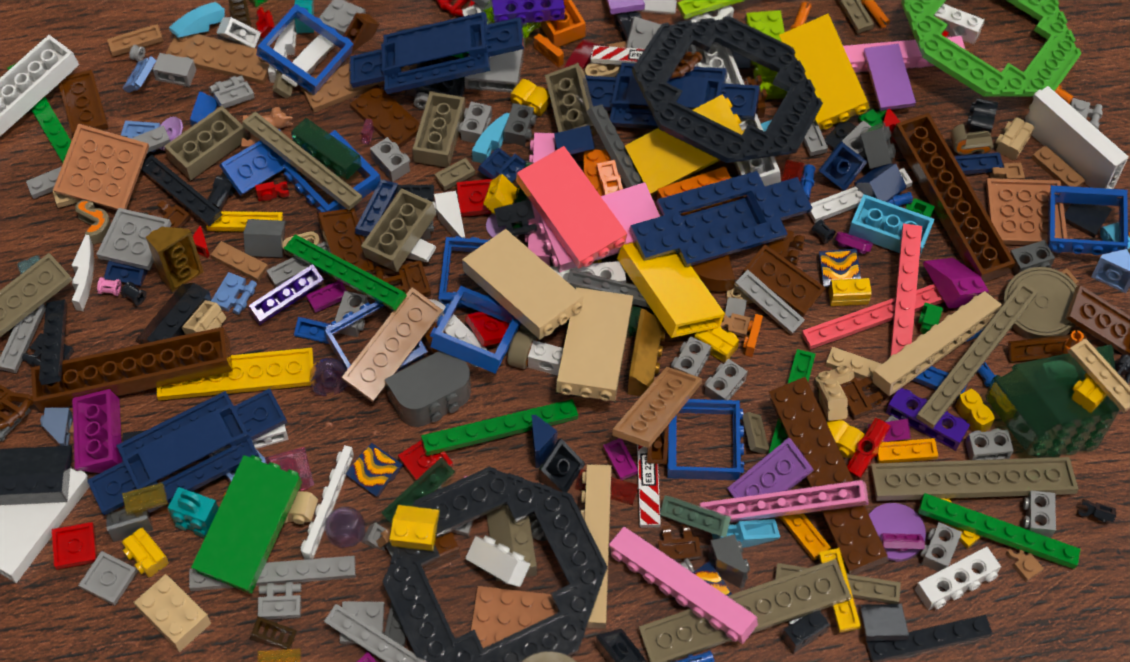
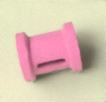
[97,277,121,296]

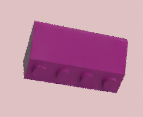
[73,389,122,473]

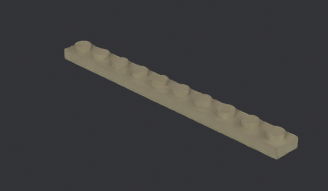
[916,282,1038,429]

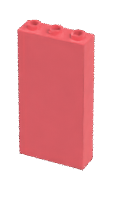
[516,146,628,269]

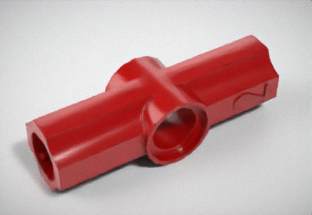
[847,417,891,478]

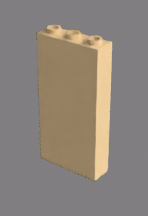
[462,229,583,339]
[556,287,633,401]

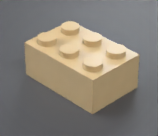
[134,574,211,652]

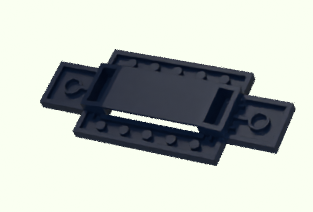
[350,12,524,94]
[585,63,760,129]
[629,171,813,267]
[87,388,288,515]

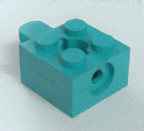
[168,487,219,537]

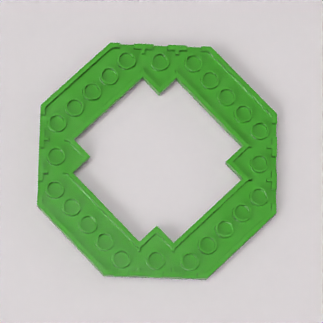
[901,0,1082,96]

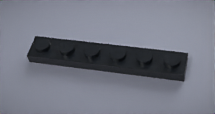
[141,155,223,226]
[39,299,67,385]
[865,614,993,662]

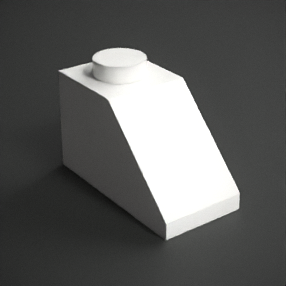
[217,17,261,48]

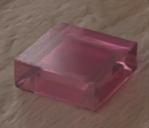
[361,119,374,145]

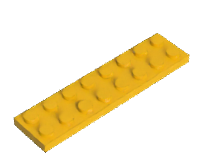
[157,348,315,400]

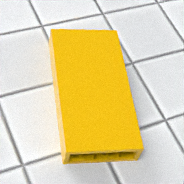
[779,14,870,130]
[625,94,745,196]
[617,243,725,338]

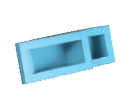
[169,2,225,38]
[472,113,509,163]
[712,519,780,548]

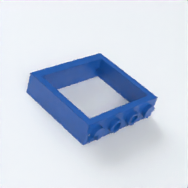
[257,4,353,95]
[283,130,381,213]
[1048,185,1128,255]
[439,236,491,309]
[430,286,521,374]
[324,301,428,393]
[667,399,744,480]

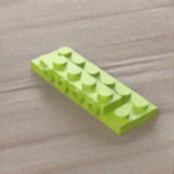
[746,10,788,100]

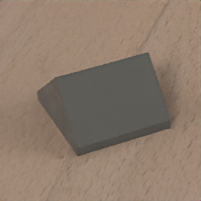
[243,219,286,258]
[106,503,153,542]

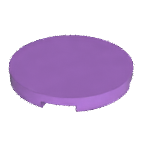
[869,503,926,562]

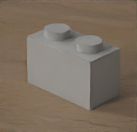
[153,53,196,87]

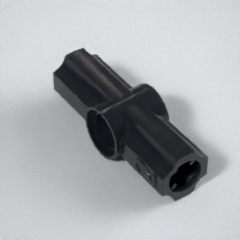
[207,172,236,210]

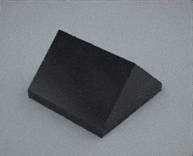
[539,438,586,492]
[596,628,647,662]

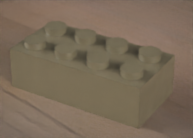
[545,63,598,136]
[413,92,466,167]
[164,106,248,181]
[361,188,437,272]

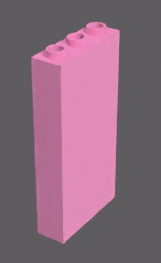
[538,182,660,273]

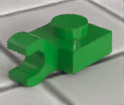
[858,109,887,127]

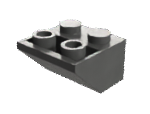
[861,122,896,169]
[708,534,750,588]

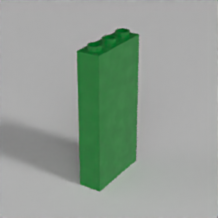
[191,455,302,594]

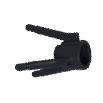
[1111,355,1130,385]

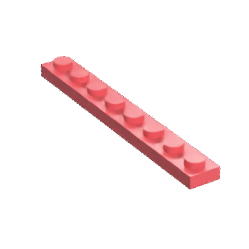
[890,223,922,357]
[802,284,945,350]

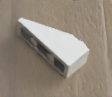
[433,191,465,238]

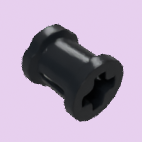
[811,219,836,244]
[121,282,147,306]

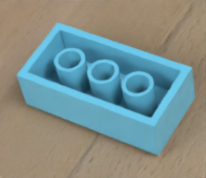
[849,194,934,259]

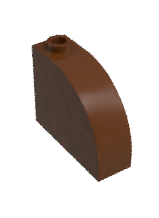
[691,255,735,292]

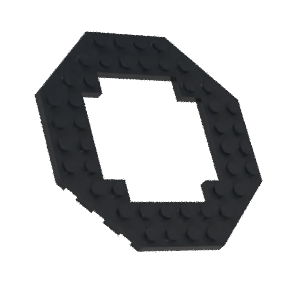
[632,16,823,163]
[382,466,608,662]

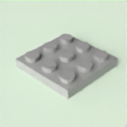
[96,208,172,270]

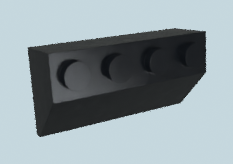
[136,283,212,344]

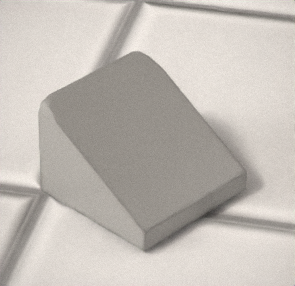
[725,297,747,318]
[362,523,387,551]

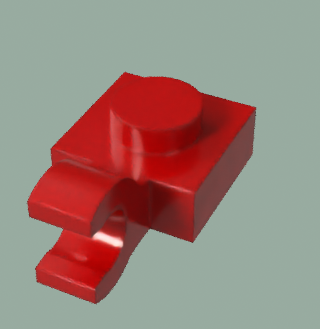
[256,7,275,38]
[255,182,290,201]

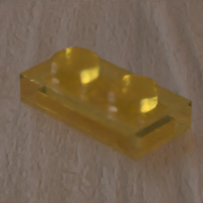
[122,483,168,515]
[258,649,301,662]

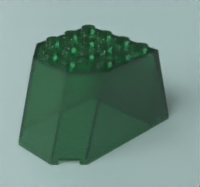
[985,344,1119,458]

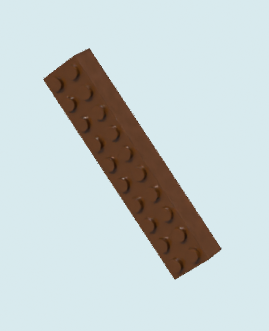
[892,113,1015,282]
[31,327,233,412]
[769,377,888,575]

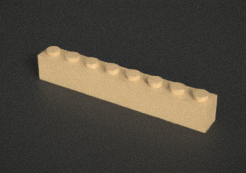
[873,291,1002,396]
[581,465,611,629]

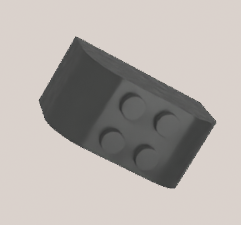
[384,351,471,427]

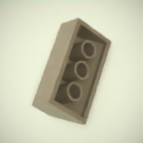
[487,504,537,581]

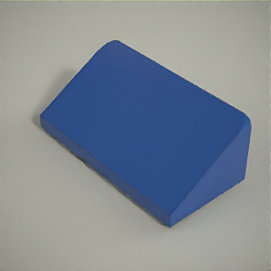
[190,92,218,126]
[294,317,334,344]

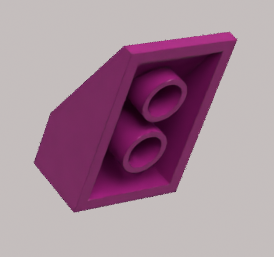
[923,258,989,308]

